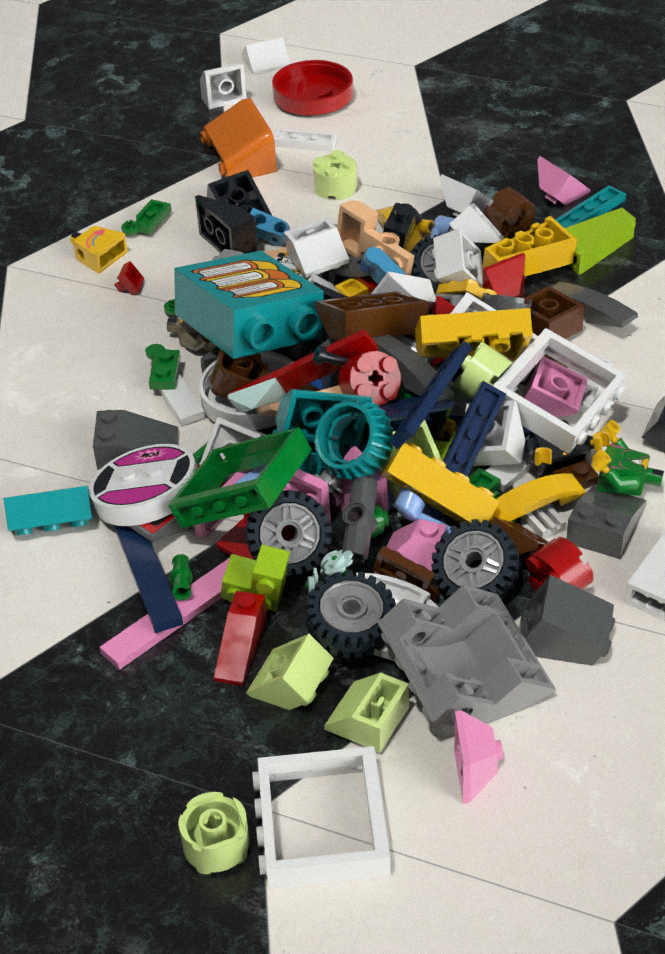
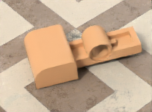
[337,200,414,276]

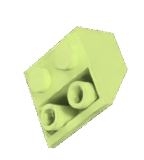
[324,673,409,753]

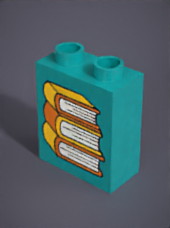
[174,251,324,359]

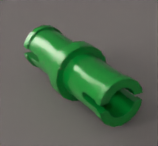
[170,554,193,600]

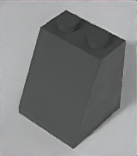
[519,575,615,666]

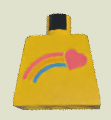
[70,226,128,274]

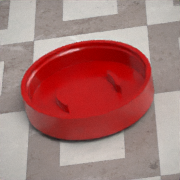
[272,60,353,115]

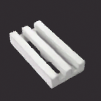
[521,504,566,538]

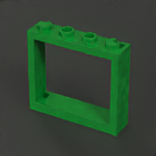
[168,427,312,528]

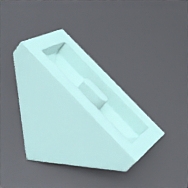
[228,378,286,412]

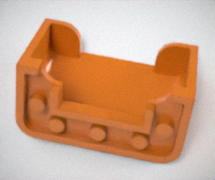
[200,98,277,178]

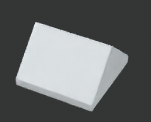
[241,37,290,75]

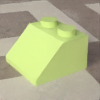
[246,634,334,710]

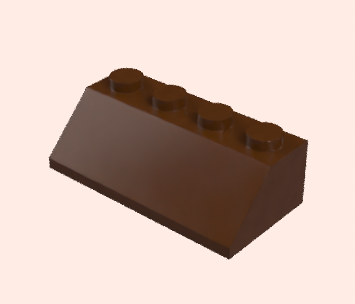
[315,291,428,341]

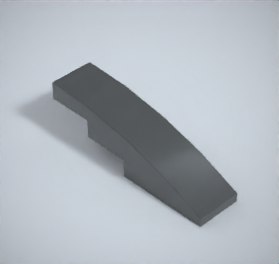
[552,282,638,328]
[372,335,454,402]

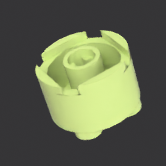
[313,150,357,200]
[453,342,513,399]
[178,792,250,874]

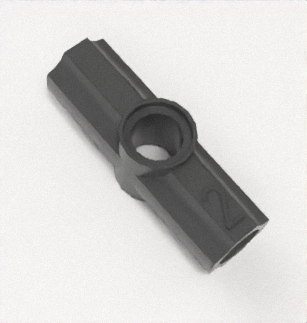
[342,476,378,564]

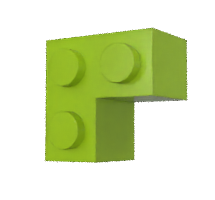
[220,544,290,612]

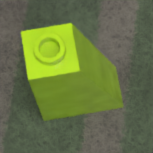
[565,208,636,275]

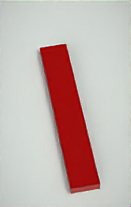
[229,329,378,412]

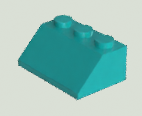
[275,389,373,445]
[3,486,93,536]

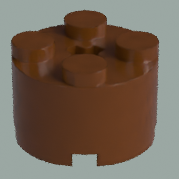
[483,187,536,239]
[210,350,268,400]

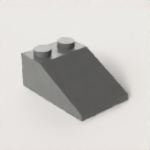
[93,410,179,470]
[566,485,647,559]

